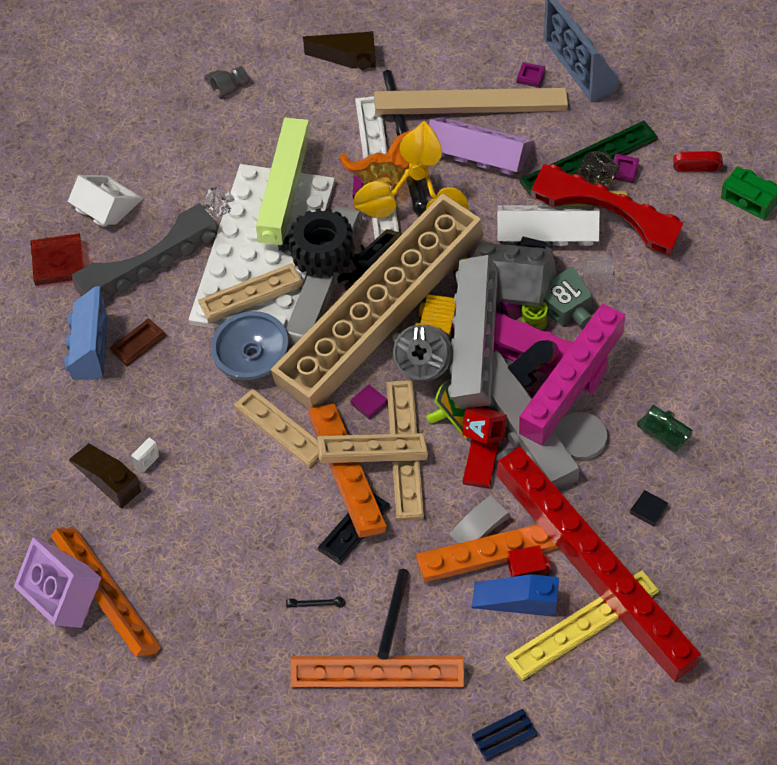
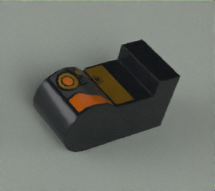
[507,340,559,388]

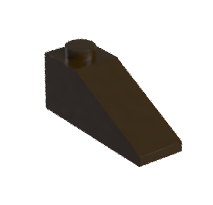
[303,31,376,70]
[69,443,141,508]

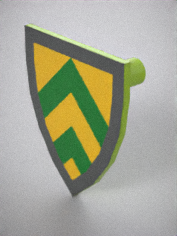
[426,380,470,439]

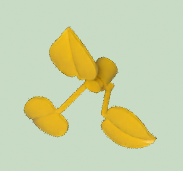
[353,121,469,218]

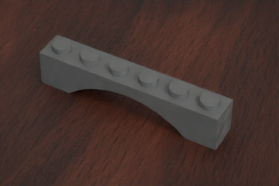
[71,203,218,303]

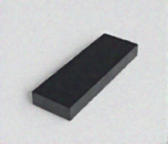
[318,493,390,565]

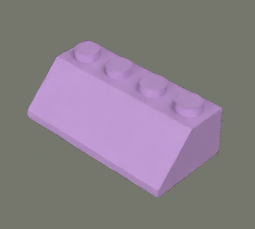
[429,117,534,175]

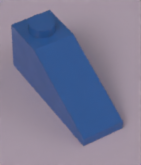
[472,574,559,617]

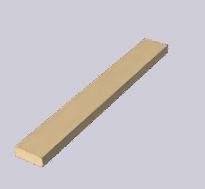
[374,88,568,115]

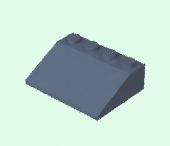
[544,0,618,102]

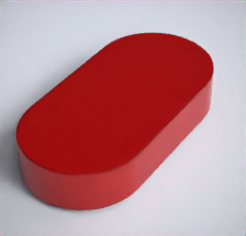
[673,151,723,171]

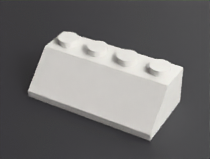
[497,205,599,246]

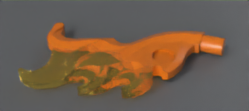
[340,130,415,194]

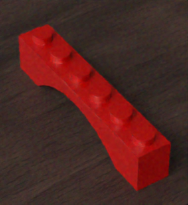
[530,163,683,256]

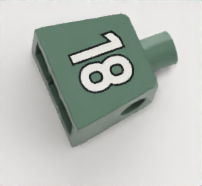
[543,266,592,328]

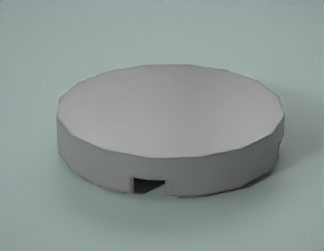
[554,412,607,461]

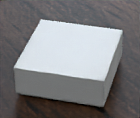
[131,438,159,473]

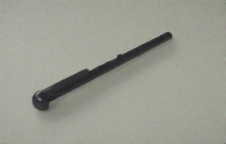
[383,70,429,216]

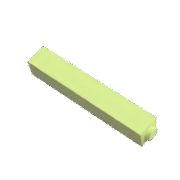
[256,117,310,245]

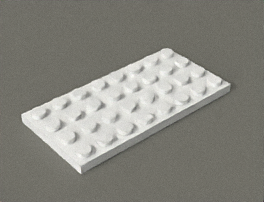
[188,164,335,329]

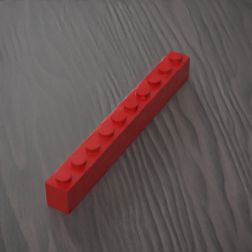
[496,446,701,682]

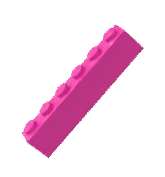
[519,303,625,446]
[452,313,608,394]

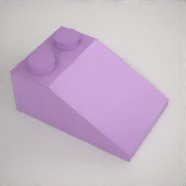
[14,537,101,628]

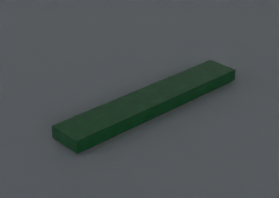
[520,120,658,197]

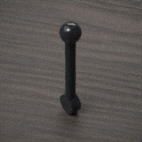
[286,596,345,608]

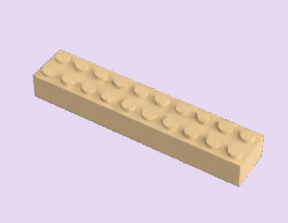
[270,193,484,409]

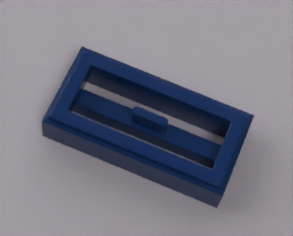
[472,709,537,761]

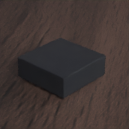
[630,490,668,527]

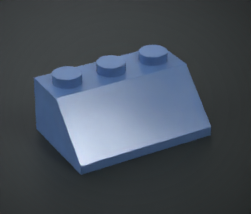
[65,286,107,380]

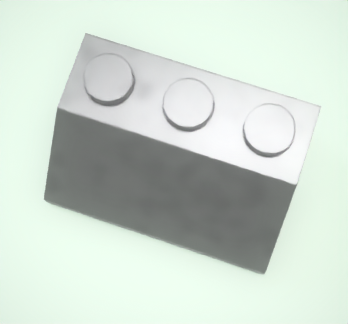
[472,242,556,307]

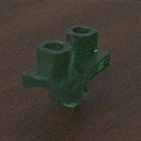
[637,404,693,452]

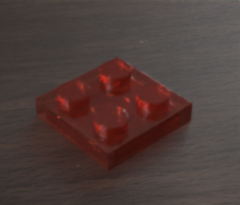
[30,233,84,286]

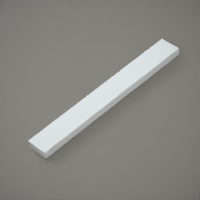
[355,96,399,239]

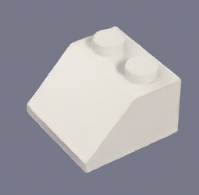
[68,175,143,227]

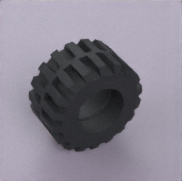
[288,208,355,278]

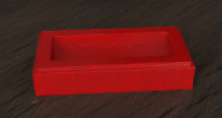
[462,439,499,489]

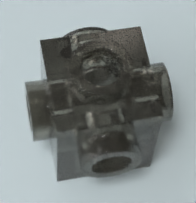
[576,151,620,188]

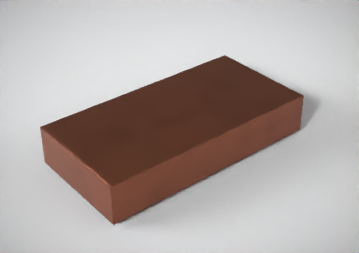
[110,318,166,366]

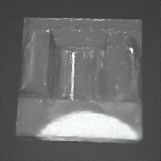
[203,187,235,222]

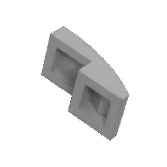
[449,495,509,544]

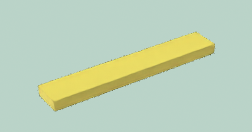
[505,570,659,681]

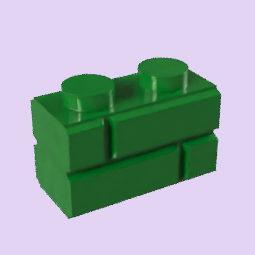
[721,166,777,220]

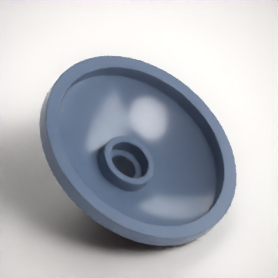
[211,311,289,380]

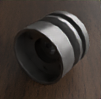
[393,325,453,380]

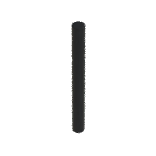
[377,569,409,660]

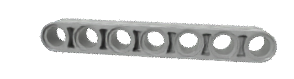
[286,206,362,348]

